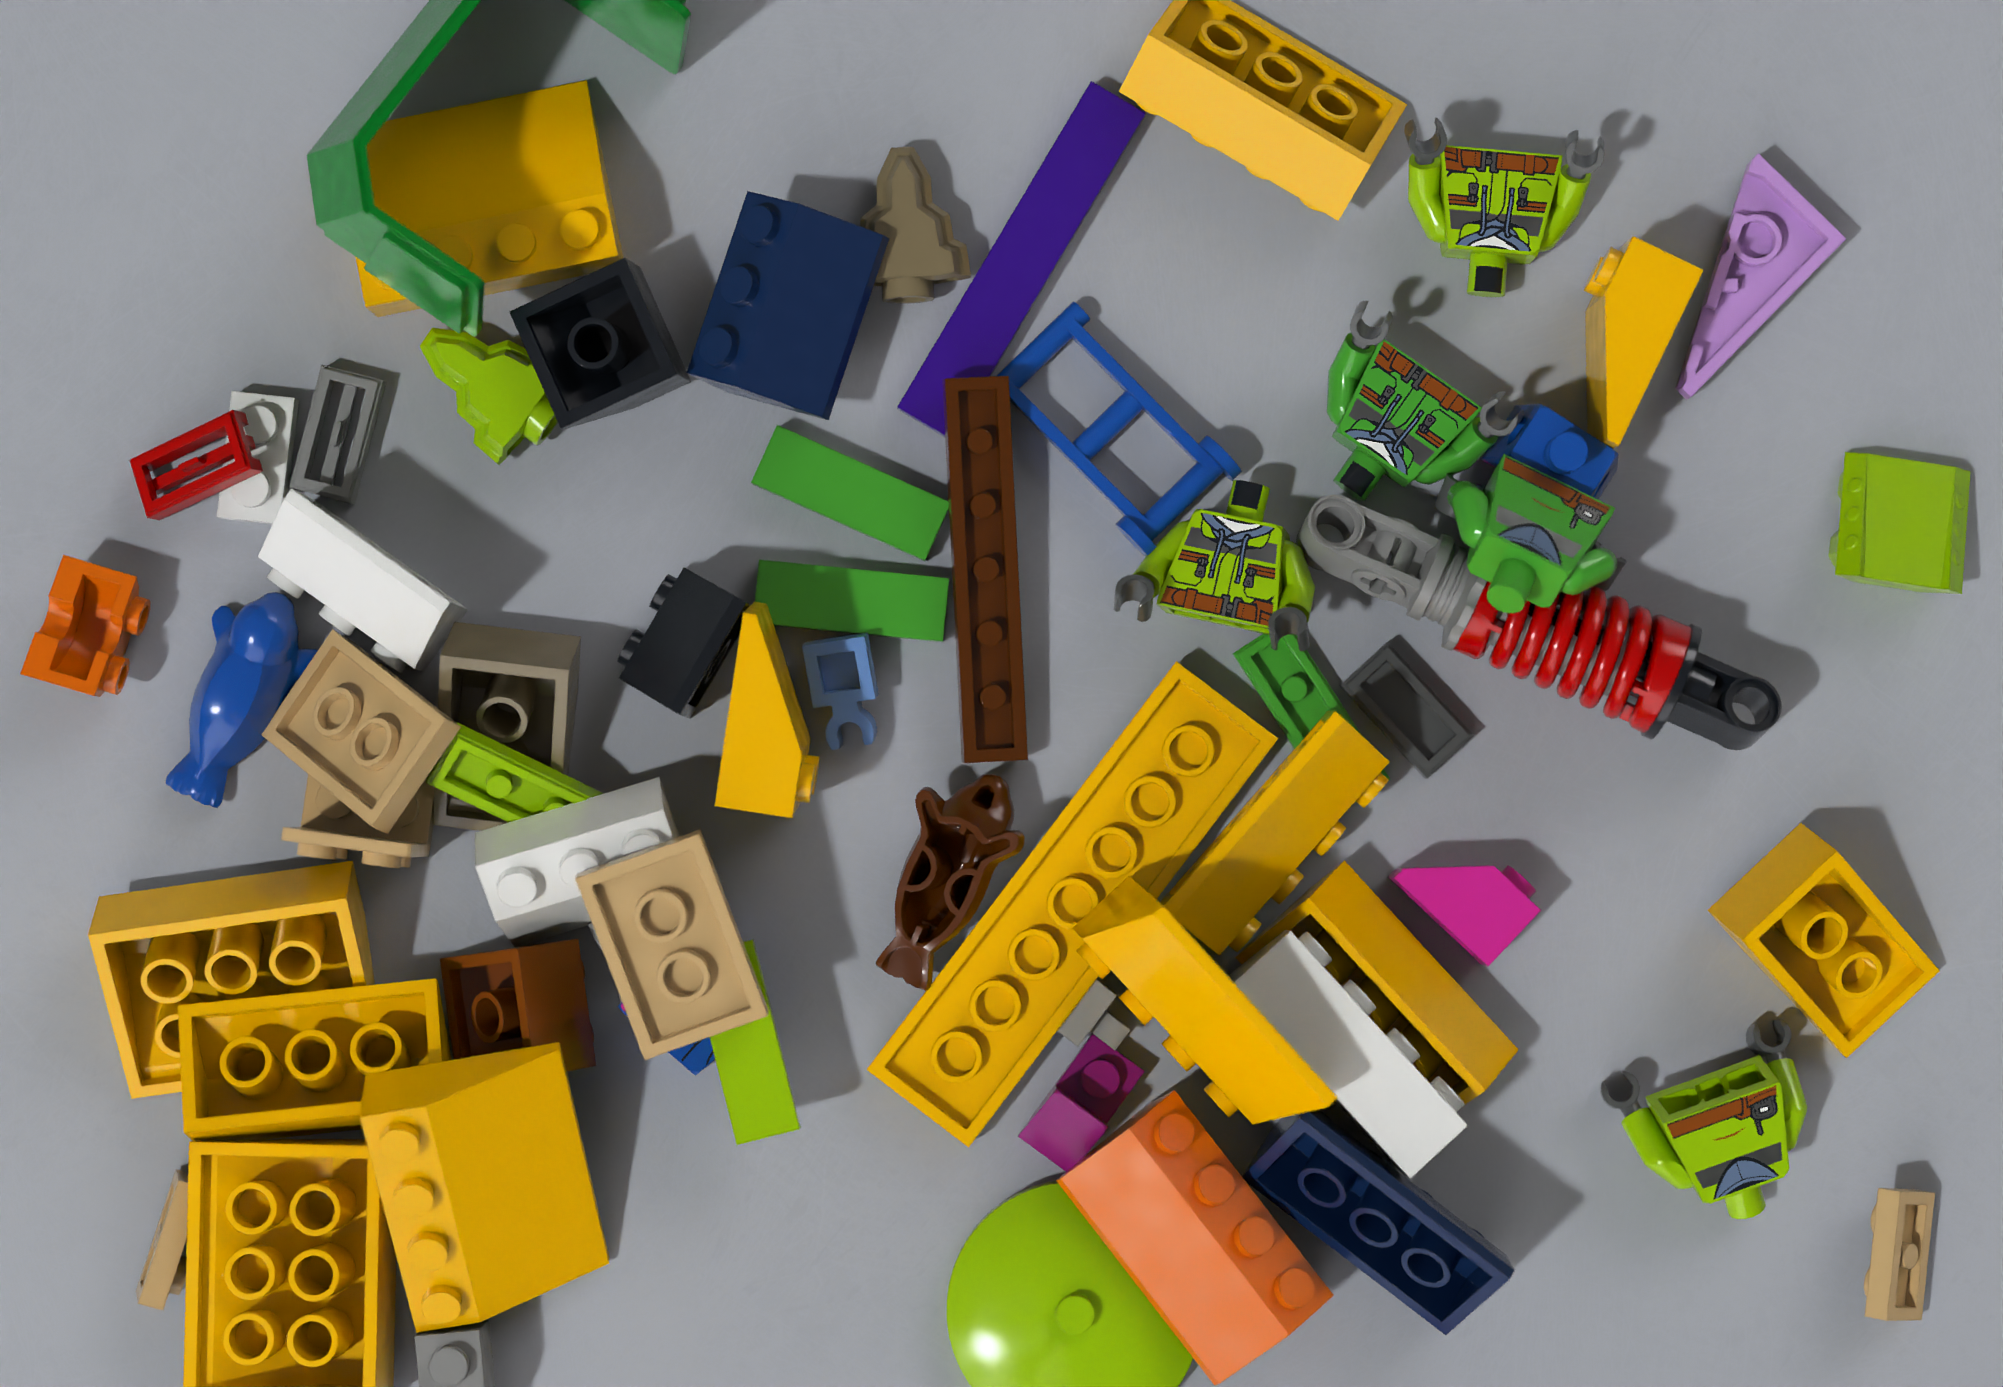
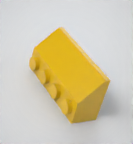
[1119,0,1408,221]
[1160,711,1390,956]
[1236,860,1519,1105]
[178,978,451,1141]

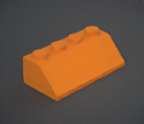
[1056,1090,1334,1386]

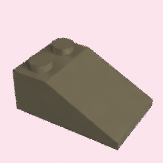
[433,622,581,831]

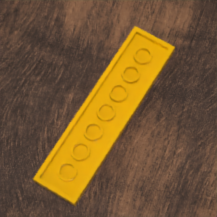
[867,661,1278,1147]

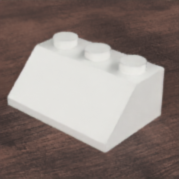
[258,489,468,673]
[475,777,680,947]

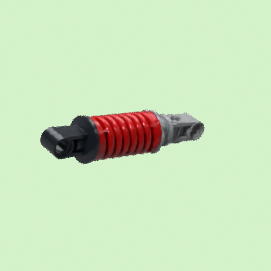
[1296,495,1781,750]

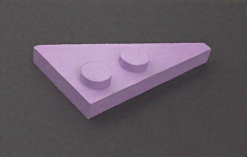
[1675,153,1846,400]

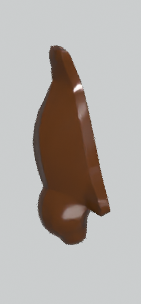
[876,774,1025,991]

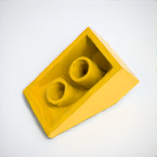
[1584,236,1703,449]
[715,602,820,818]
[1707,823,1939,1058]

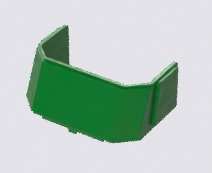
[307,0,691,337]

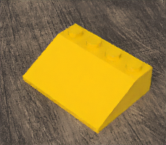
[355,80,624,317]
[88,861,375,1099]
[1073,876,1338,1124]
[360,1042,609,1333]
[183,1139,396,1387]

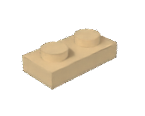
[136,1169,188,1310]
[1864,1188,1935,1321]

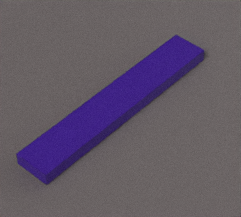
[897,81,1146,437]

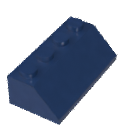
[1242,1110,1515,1335]

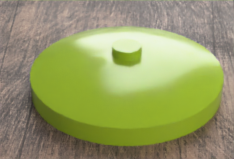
[947,1181,1193,1387]

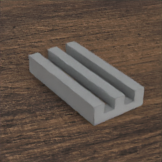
[289,364,386,505]

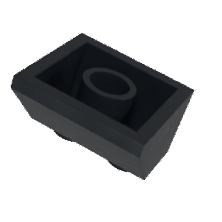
[509,258,691,430]
[617,567,750,719]

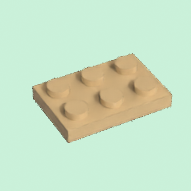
[261,629,461,834]
[575,829,769,1060]

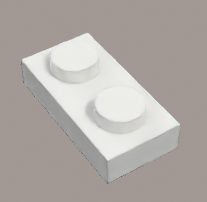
[217,391,299,524]

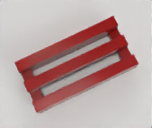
[130,410,263,521]

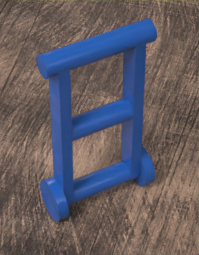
[997,301,1242,556]

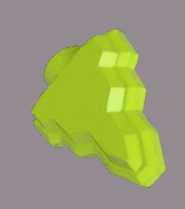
[420,328,558,465]

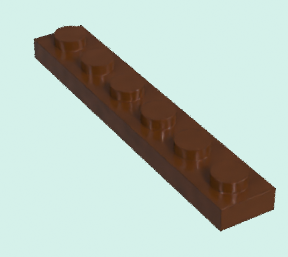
[942,376,1028,763]

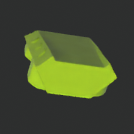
[1828,452,1971,594]

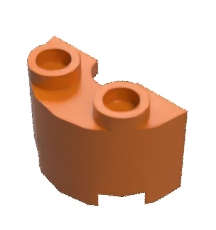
[20,555,151,697]

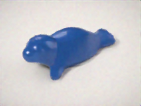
[165,592,318,808]

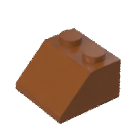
[439,939,596,1072]

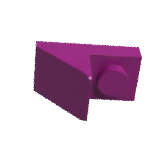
[1018,1033,1145,1172]

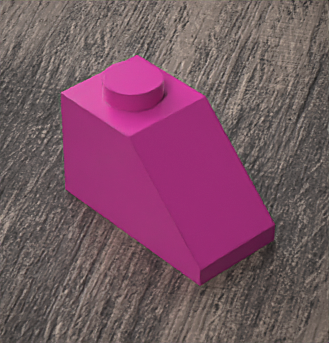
[1388,865,1541,967]

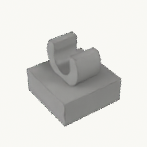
[1057,979,1130,1050]

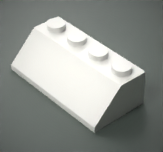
[1228,930,1468,1179]

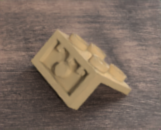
[281,774,435,868]

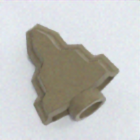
[860,147,971,304]

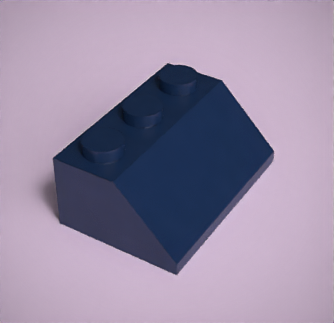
[686,191,889,421]

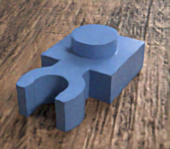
[802,633,879,750]

